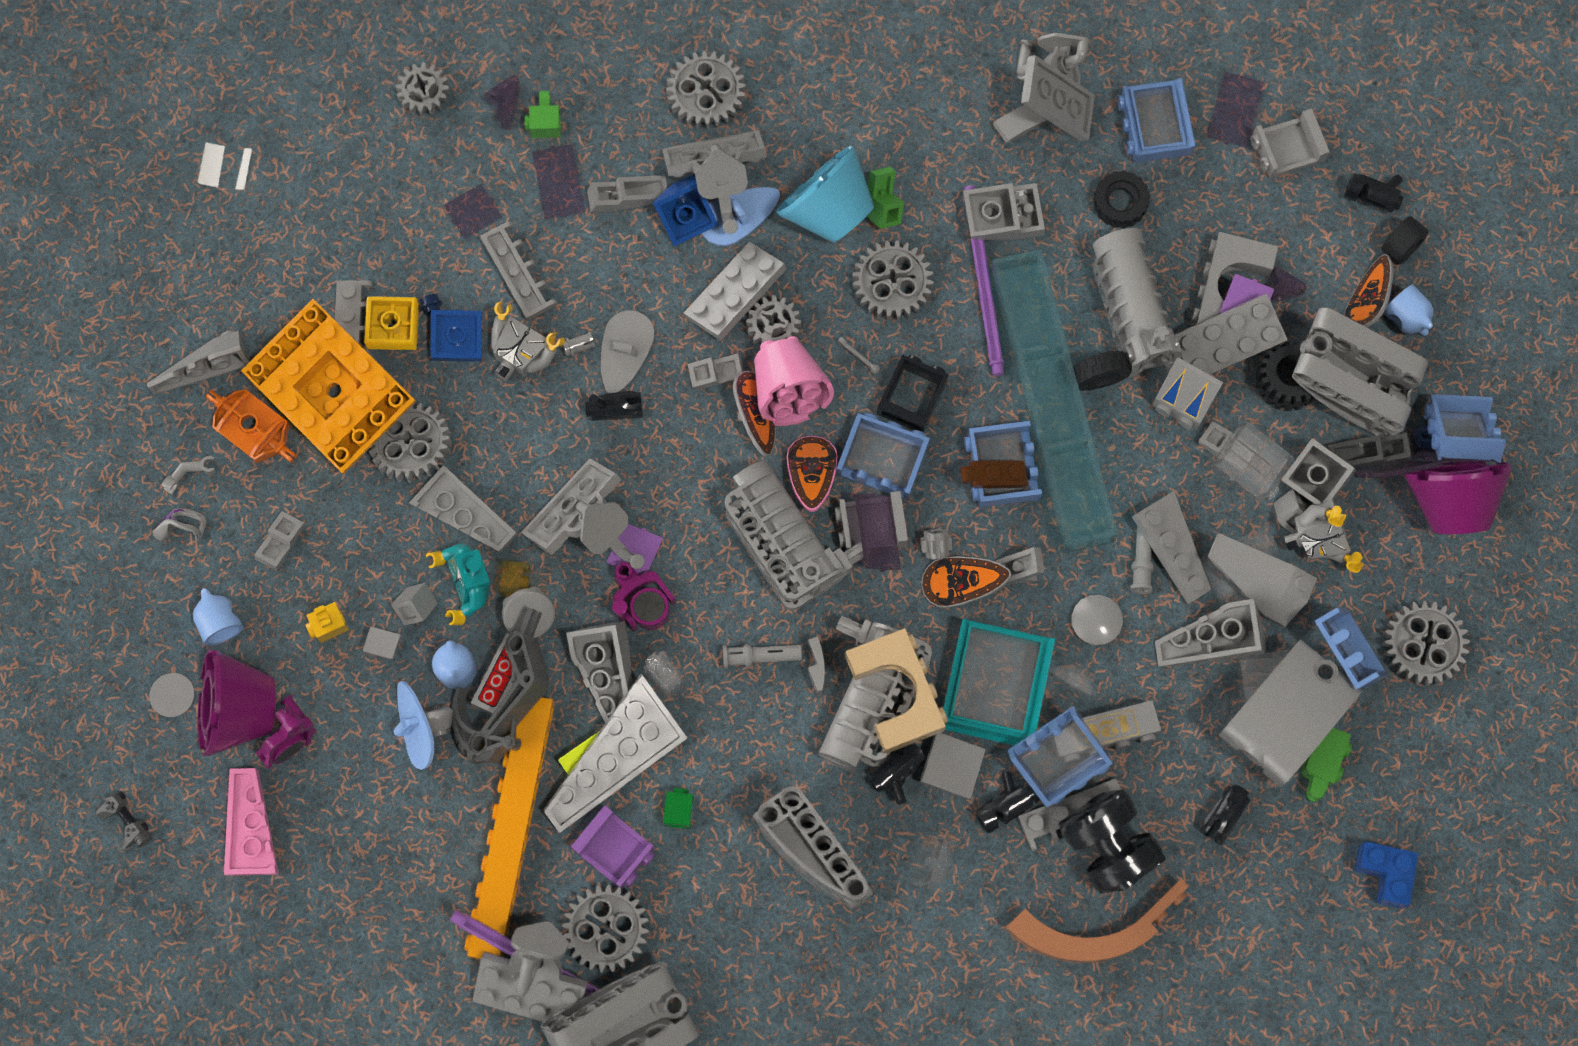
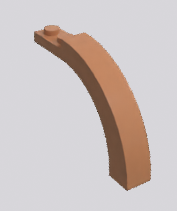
[1004,879,1189,963]

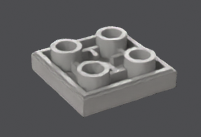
[920,733,986,800]

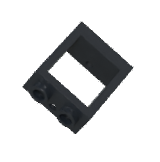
[877,354,949,433]

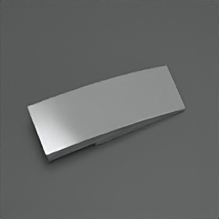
[587,176,668,214]

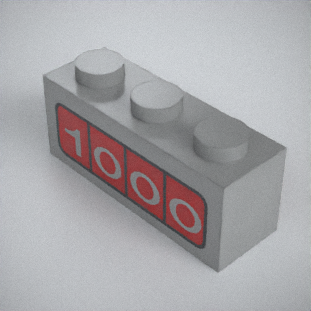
[471,633,514,716]

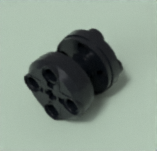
[1058,789,1166,893]

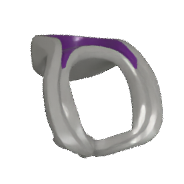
[152,508,207,541]

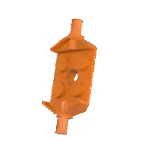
[205,389,298,463]

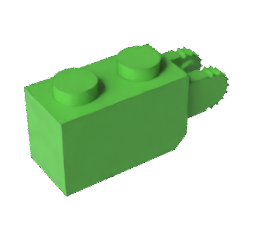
[1301,728,1352,803]

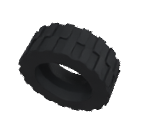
[1093,170,1150,229]
[1072,350,1131,391]

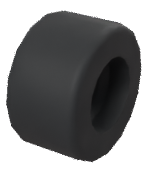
[1381,216,1429,265]

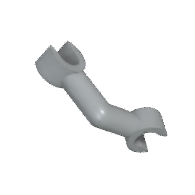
[161,456,216,494]

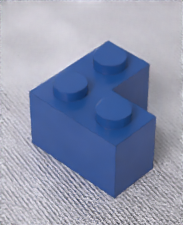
[1354,841,1418,909]

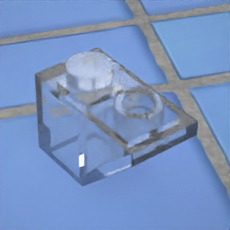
[643,650,687,700]

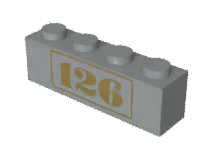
[1051,700,1161,763]

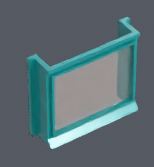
[943,619,1055,746]

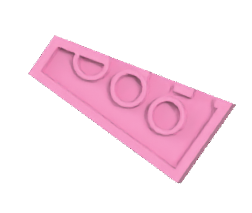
[224,768,279,876]

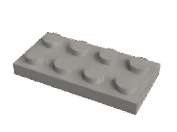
[684,242,787,341]
[1174,293,1287,375]

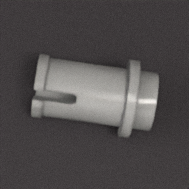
[562,332,595,357]

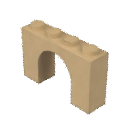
[845,628,948,754]

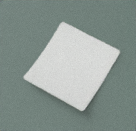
[198,143,252,190]

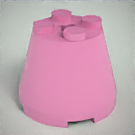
[754,336,834,426]

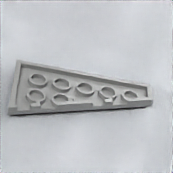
[543,674,687,833]

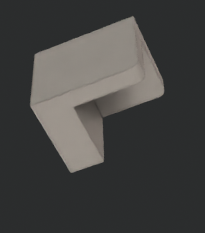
[1273,489,1310,534]
[392,583,437,626]
[363,627,404,660]

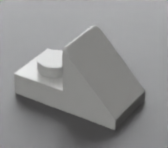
[995,547,1044,585]

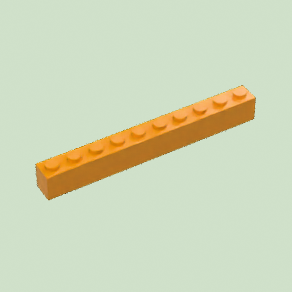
[465,697,555,960]

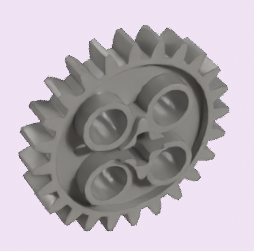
[666,51,746,129]
[852,240,934,320]
[369,403,452,483]
[1382,600,1470,686]
[562,885,649,973]

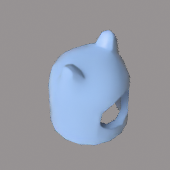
[1383,284,1434,336]
[193,589,244,646]
[432,640,477,689]

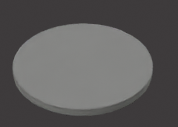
[149,673,195,717]

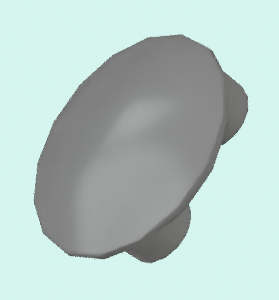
[1071,595,1123,646]

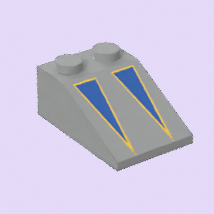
[1152,357,1223,431]

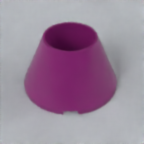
[1404,460,1512,534]
[197,650,276,756]

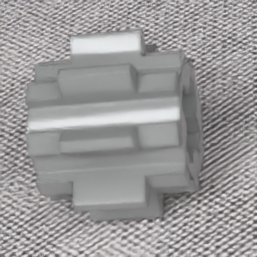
[921,529,952,559]

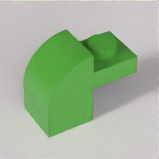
[867,167,904,229]

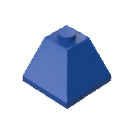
[653,174,719,246]

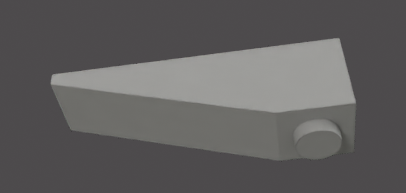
[147,331,250,395]
[1208,533,1317,627]
[1155,599,1267,667]
[566,621,633,723]

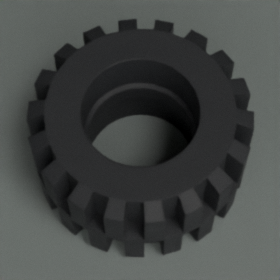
[1256,342,1314,411]

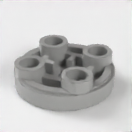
[502,587,555,638]

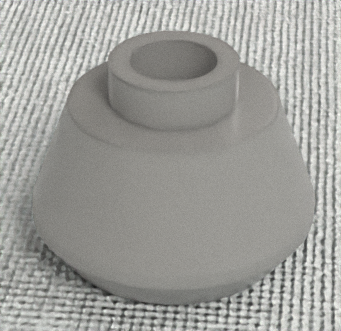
[424,706,453,737]

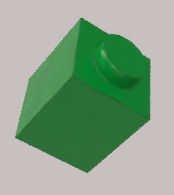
[663,788,694,829]

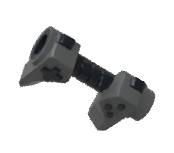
[96,791,152,849]

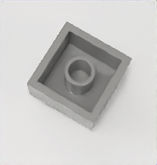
[1281,438,1356,506]

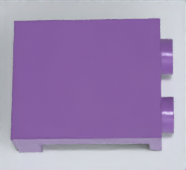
[571,806,656,889]

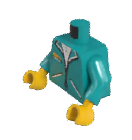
[426,543,490,625]

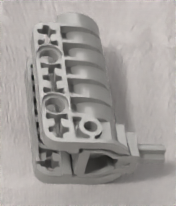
[1093,228,1182,379]
[725,460,870,610]
[818,616,932,774]

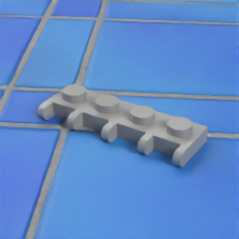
[480,221,558,321]
[335,280,373,353]
[1018,778,1120,851]

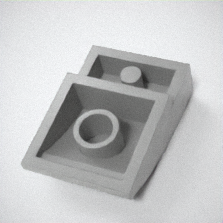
[963,183,1045,240]

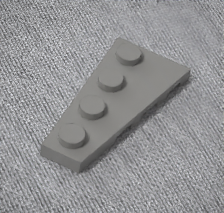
[409,465,518,553]
[1132,491,1211,604]

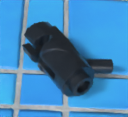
[1344,173,1404,213]
[585,391,643,421]
[869,743,926,805]
[975,772,1036,834]
[1200,785,1251,845]

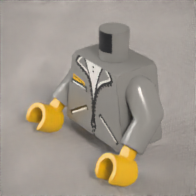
[491,301,565,381]
[1284,500,1363,573]

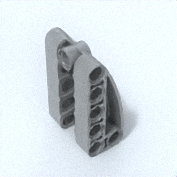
[1292,308,1428,437]
[1218,639,1363,788]
[753,787,873,910]
[541,962,699,1046]

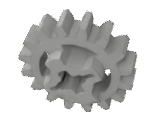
[395,62,450,116]
[746,295,801,344]

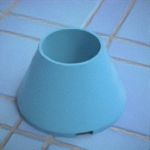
[776,146,874,243]

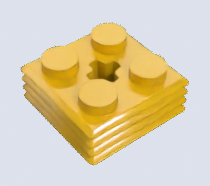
[364,296,419,350]

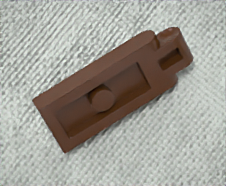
[960,461,1028,489]

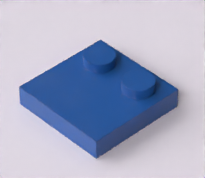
[430,310,482,362]

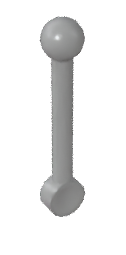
[837,337,880,374]

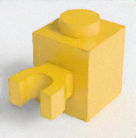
[306,602,349,643]

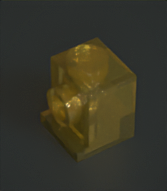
[499,561,532,598]

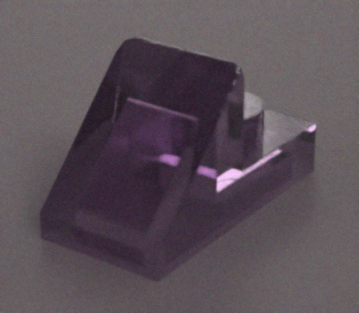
[485,75,520,130]
[1263,266,1306,302]

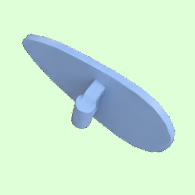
[702,187,780,246]
[393,681,434,770]

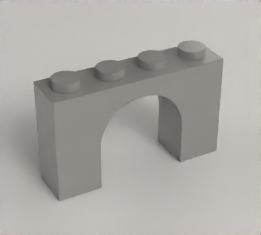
[1191,232,1278,325]

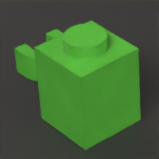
[525,91,561,138]

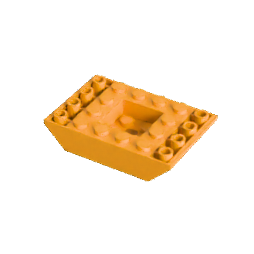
[241,299,416,474]

